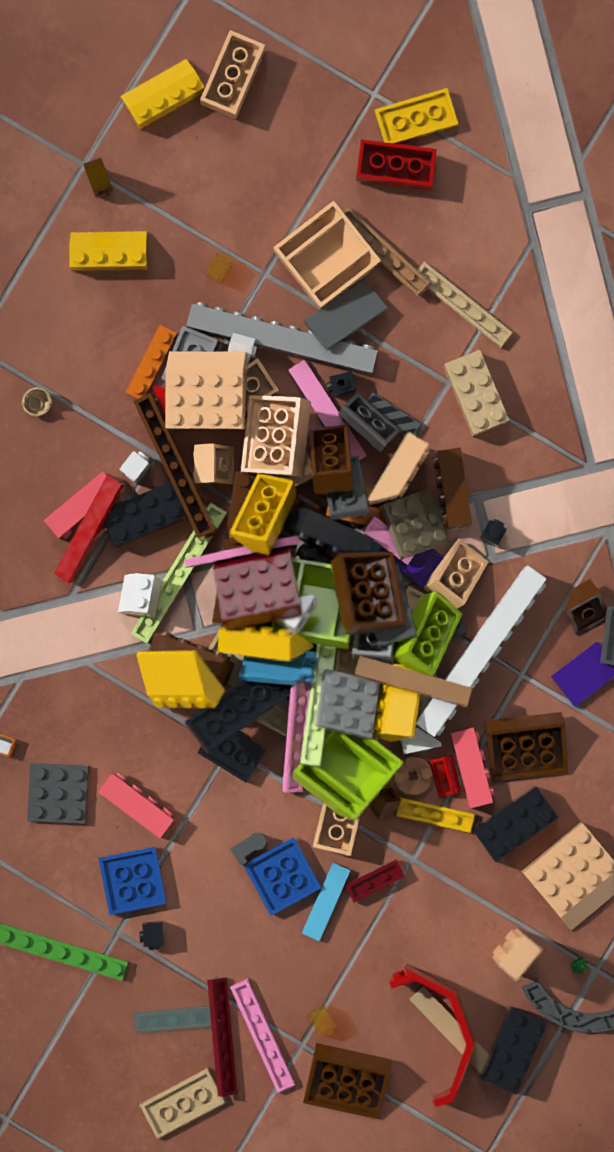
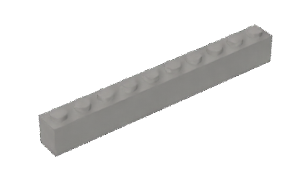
[186,302,378,375]

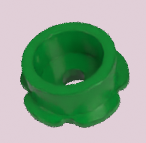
[570,956,589,974]

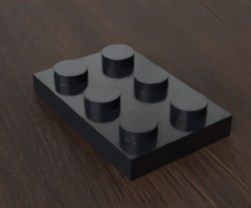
[197,733,266,783]

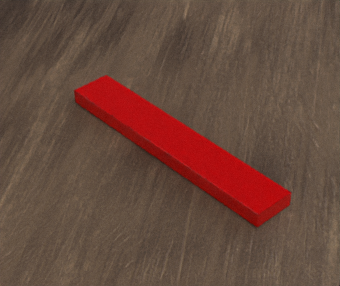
[54,475,124,584]

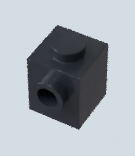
[327,371,357,397]
[480,519,507,547]
[139,921,164,950]

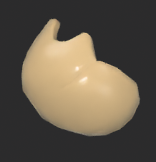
[22,387,52,417]

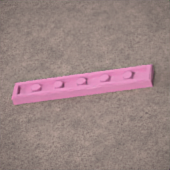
[288,360,367,460]
[184,536,300,568]
[282,681,312,793]
[230,978,295,1093]

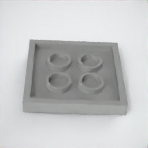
[315,669,380,739]

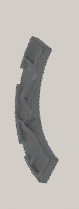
[521,979,614,1033]

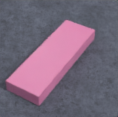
[362,515,414,565]

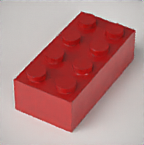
[356,139,437,191]

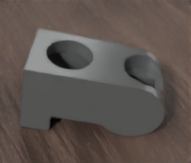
[230,833,266,865]

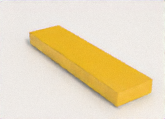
[396,797,475,833]

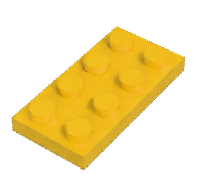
[374,88,458,144]

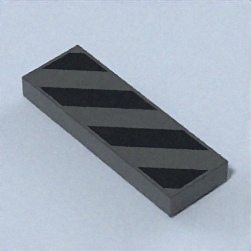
[368,393,421,437]

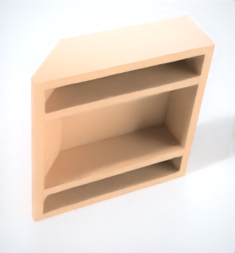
[273,201,381,310]
[165,352,246,429]
[367,432,430,507]
[521,822,614,931]

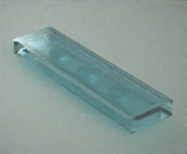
[134,1006,211,1033]

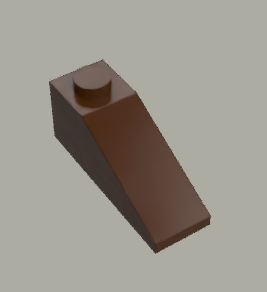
[83,158,113,197]

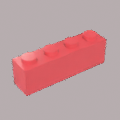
[44,471,106,539]
[450,727,495,808]
[98,773,174,838]

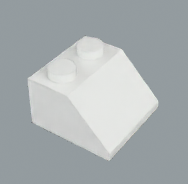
[118,573,162,618]

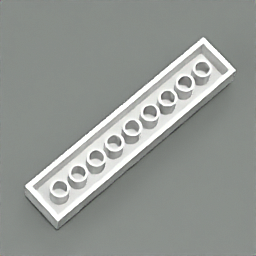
[416,565,546,737]

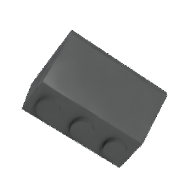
[338,393,400,452]

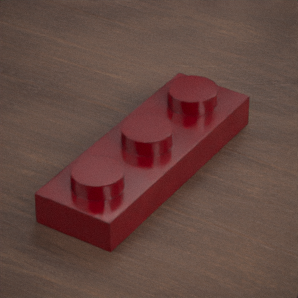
[345,859,405,902]

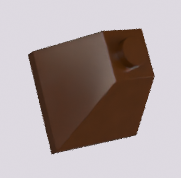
[565,579,607,635]

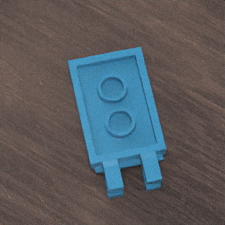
[239,651,318,685]

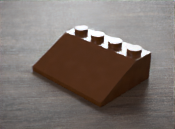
[331,552,406,635]
[485,712,568,782]
[303,1043,392,1120]

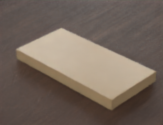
[139,1068,226,1139]

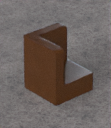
[369,787,402,819]

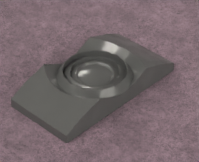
[375,564,417,647]

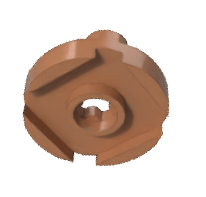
[394,757,432,795]

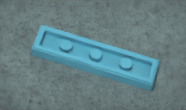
[302,862,351,941]

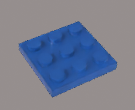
[243,837,321,916]
[98,846,167,915]

